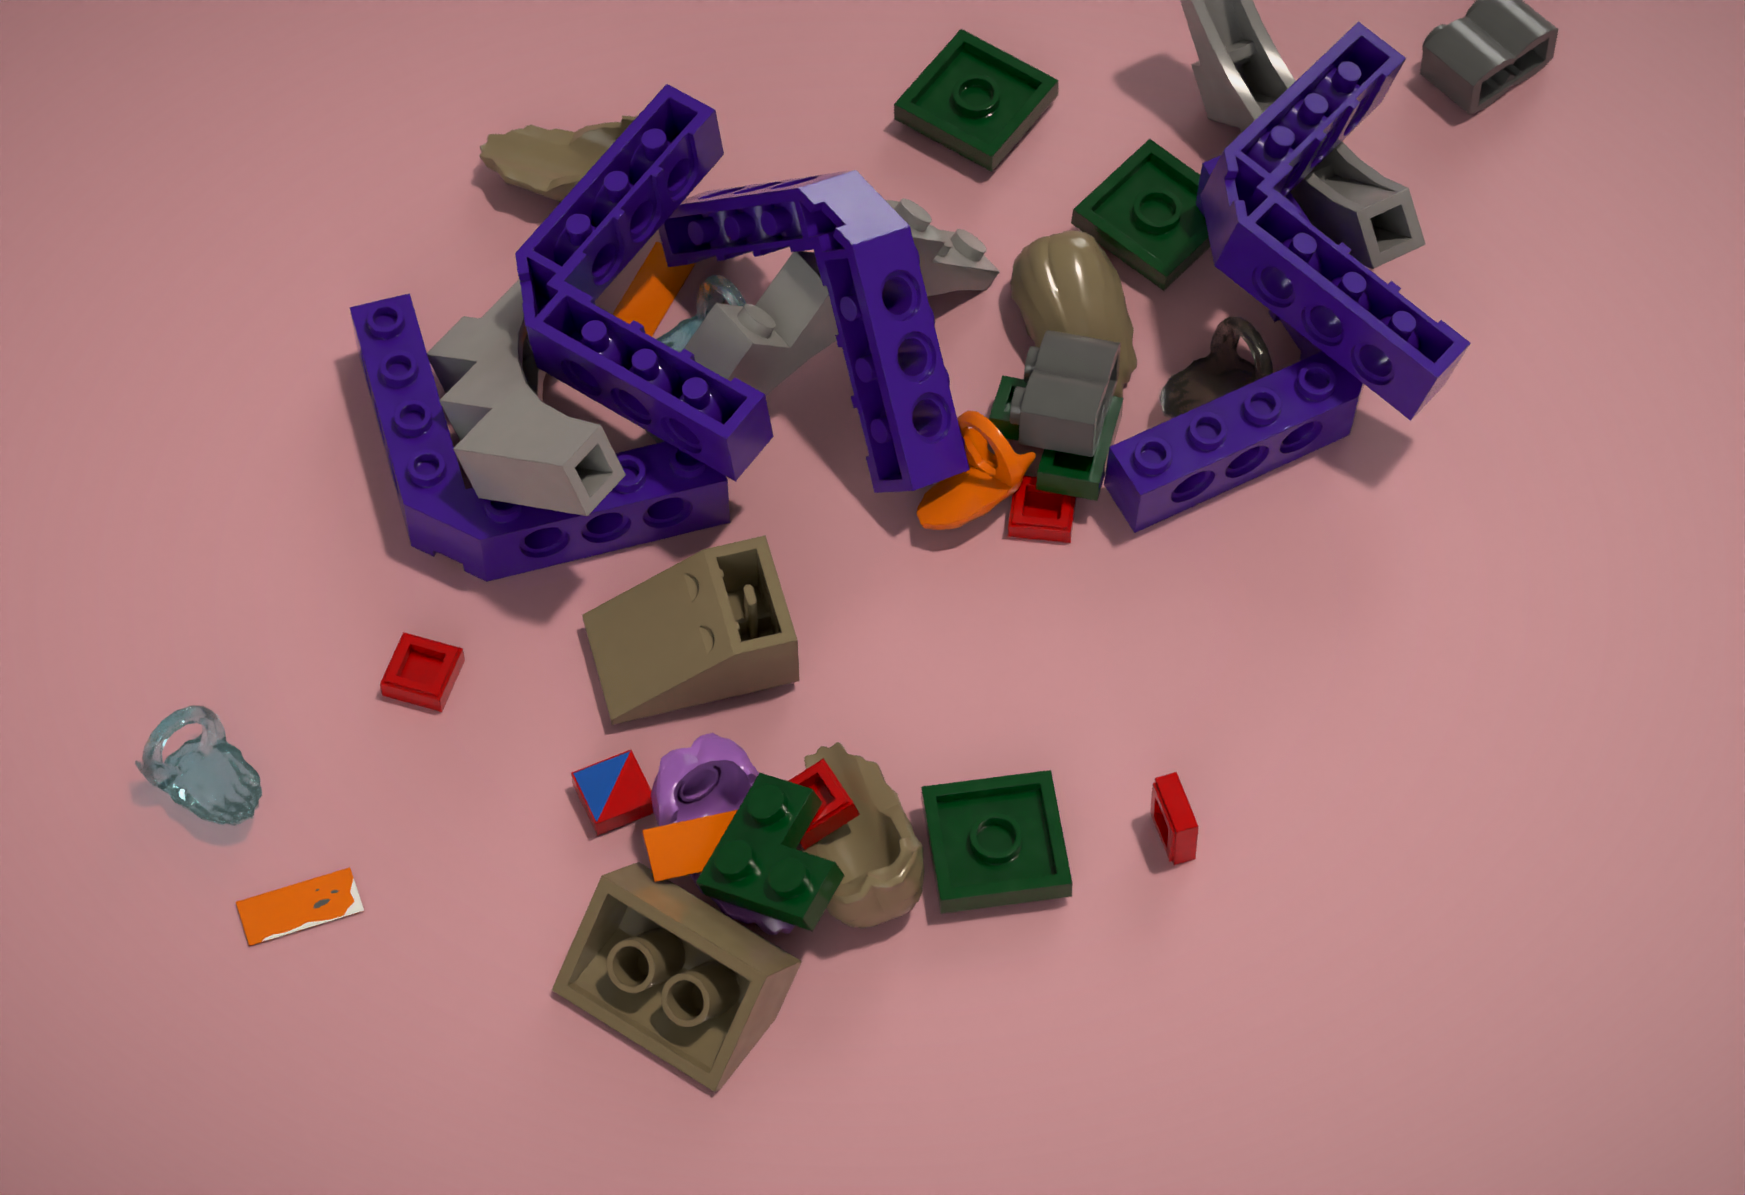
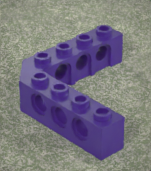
[1201,21,1471,421]
[515,84,774,482]
[1104,155,1365,533]
[658,170,970,493]
[350,293,731,582]

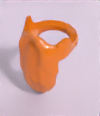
[916,410,1036,530]

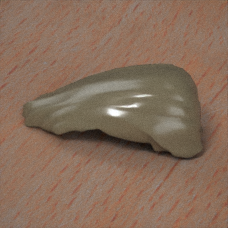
[479,111,642,202]
[1010,230,1137,398]
[801,742,925,929]

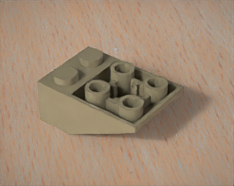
[582,535,800,725]

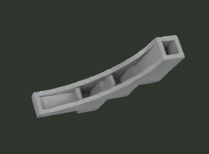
[1180,0,1426,269]
[646,198,1000,443]
[427,280,626,516]

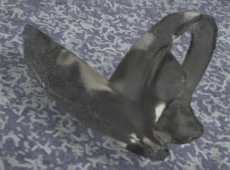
[1160,316,1273,419]

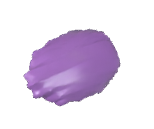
[651,733,794,935]

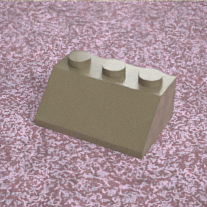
[552,862,802,1092]

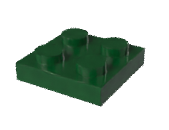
[894,29,1059,172]
[1071,139,1211,291]
[921,770,1073,914]

